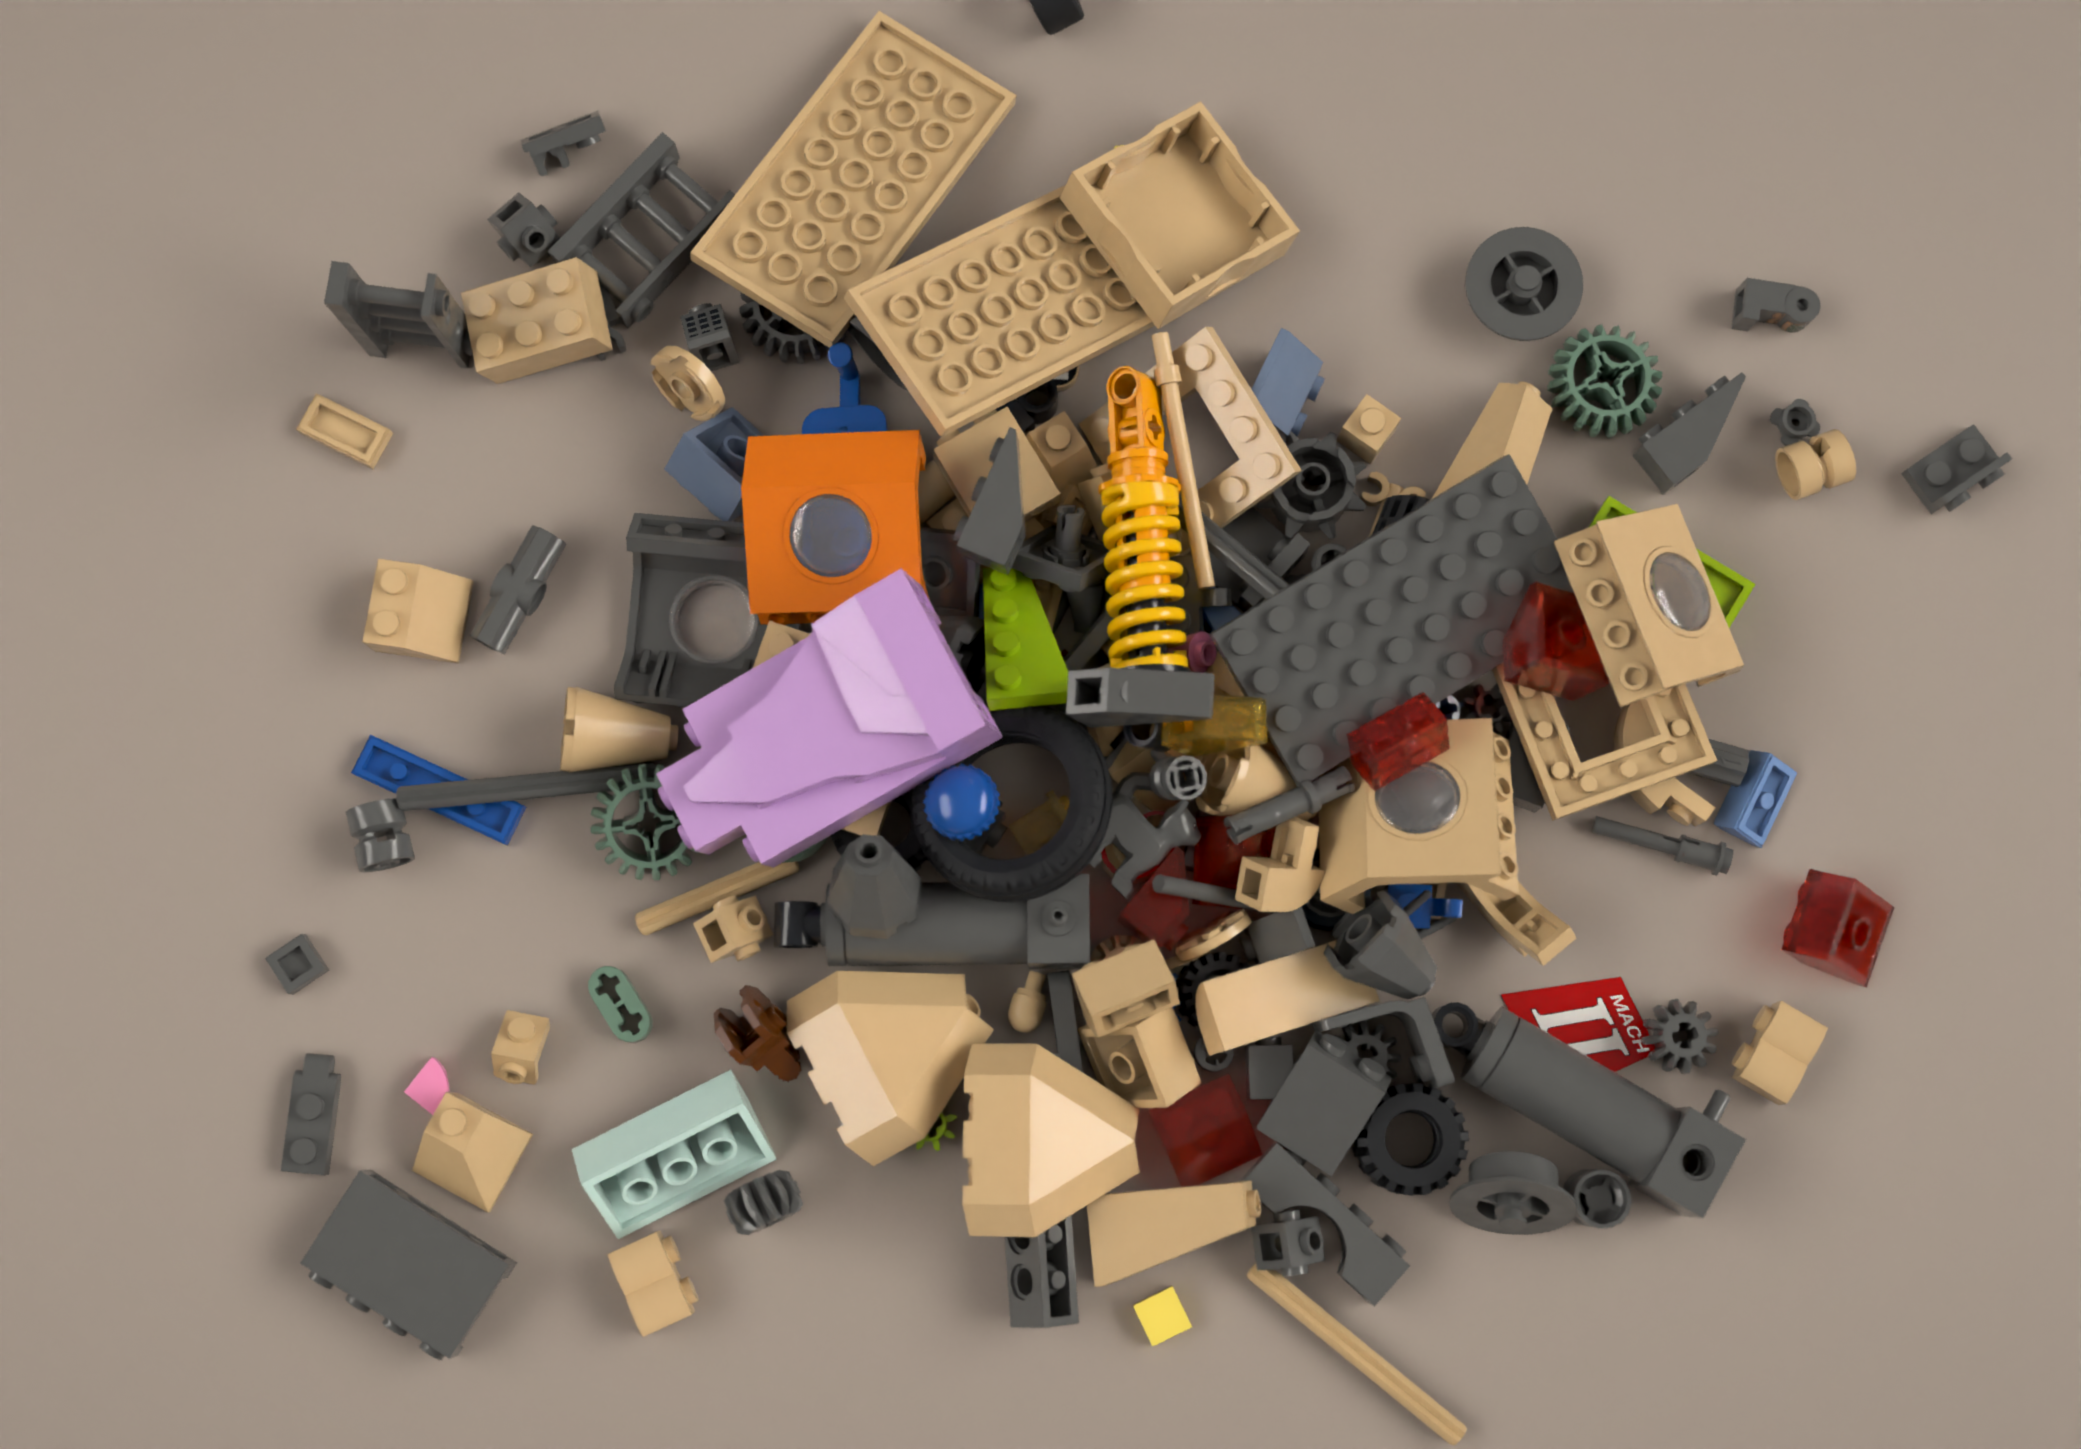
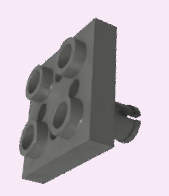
[1012,504,1110,592]

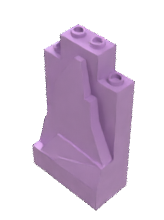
[656,568,1003,868]

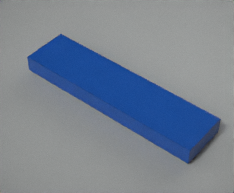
[351,735,527,846]

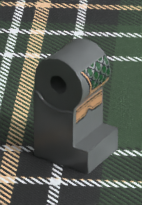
[1731,278,1821,332]

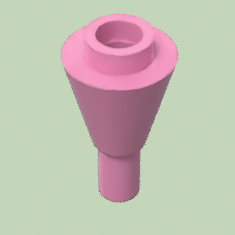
[1168,631,1217,673]

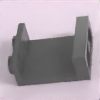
[1256,1030,1392,1176]

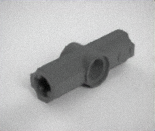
[470,525,567,655]

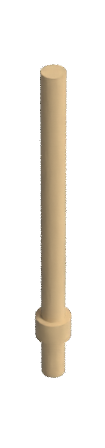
[1151,332,1215,590]

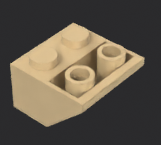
[1072,939,1180,1038]

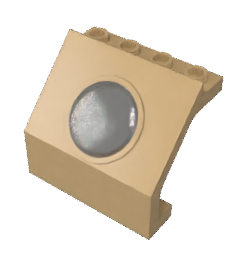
[1554,504,1744,708]
[1318,718,1519,914]

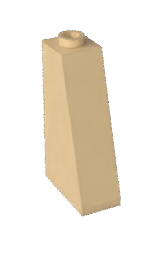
[1432,381,1552,499]
[1087,1180,1261,1287]

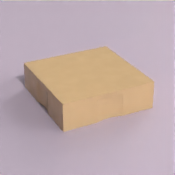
[1060,101,1300,329]

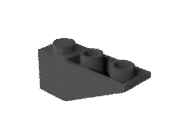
[1633,372,1746,495]
[954,427,1026,575]
[1066,668,1214,728]

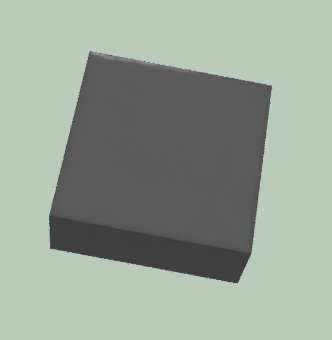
[265,934,329,995]

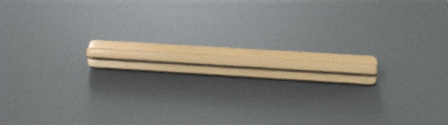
[1247,1262,1467,1446]

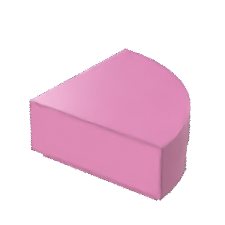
[404,1057,450,1115]

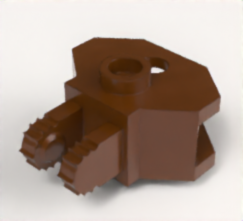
[713,985,802,1082]

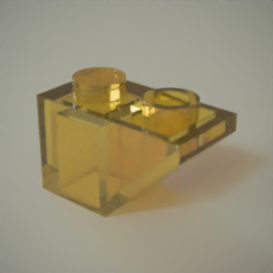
[1162,695,1267,757]

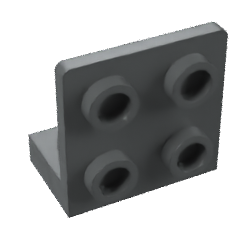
[1191,507,1311,612]

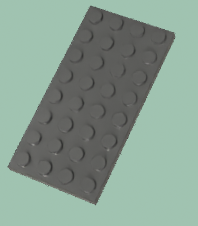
[1209,454,1582,784]

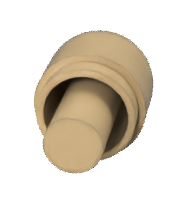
[1008,971,1047,1033]

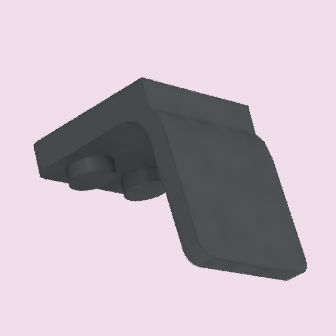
[1312,997,1455,1088]

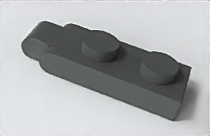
[281,1053,341,1175]

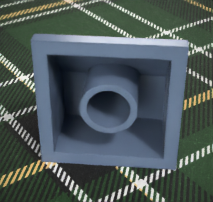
[1252,328,1325,444]
[664,407,765,521]

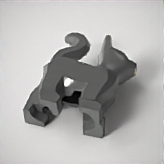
[1089,750,1202,899]

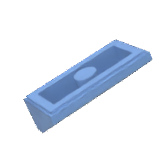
[1714,750,1797,848]

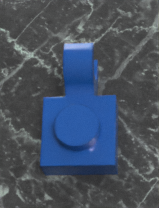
[1388,884,1463,929]

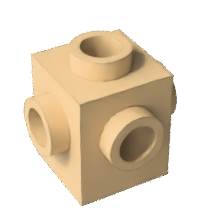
[693,895,774,963]

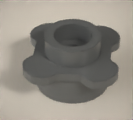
[1770,399,1820,446]

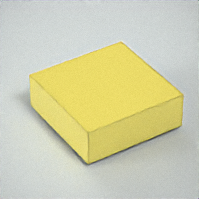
[1133,1286,1192,1347]

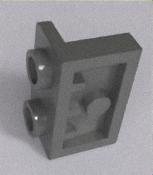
[1901,424,2012,514]

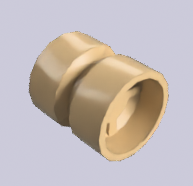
[1775,429,1856,500]

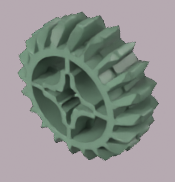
[1547,324,1663,438]
[590,763,700,881]

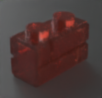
[1347,692,1450,791]

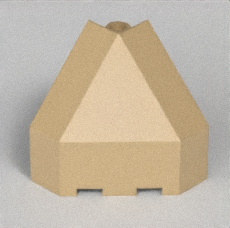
[787,971,994,1166]
[962,1044,1140,1237]

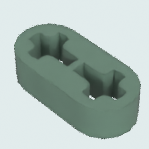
[588,966,653,1043]

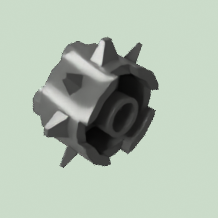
[1256,431,1366,539]

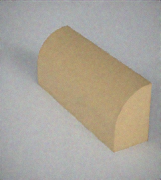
[1195,940,1380,1056]

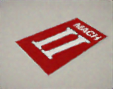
[1501,977,1656,1072]

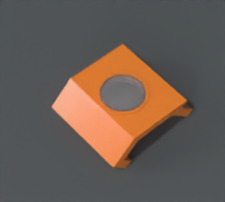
[741,430,930,625]

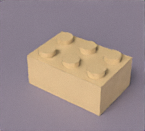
[461,257,613,384]

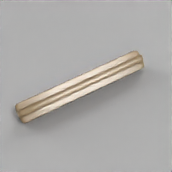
[635,861,799,935]

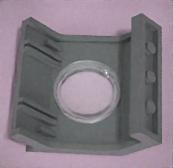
[614,513,804,707]

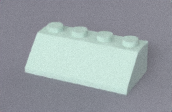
[572,1070,776,1239]

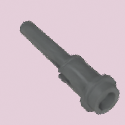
[1591,816,1734,876]

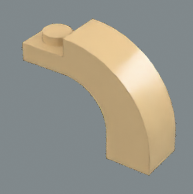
[1614,700,1716,826]
[1456,881,1577,966]

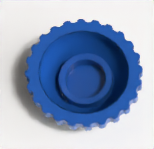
[923,764,1000,841]

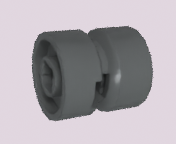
[346,798,415,873]
[1563,1169,1632,1228]

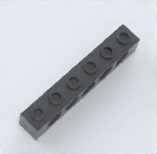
[1005,1053,1079,1328]

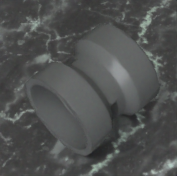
[1149,756,1207,800]

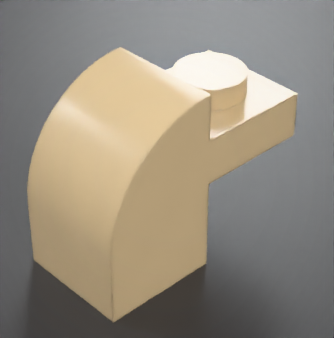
[1235,817,1325,912]

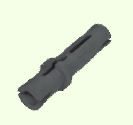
[1224,766,1355,844]

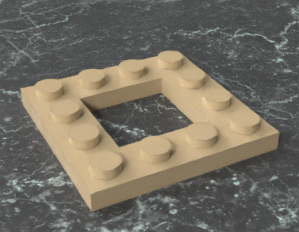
[1079,327,1302,556]
[1492,623,1717,821]

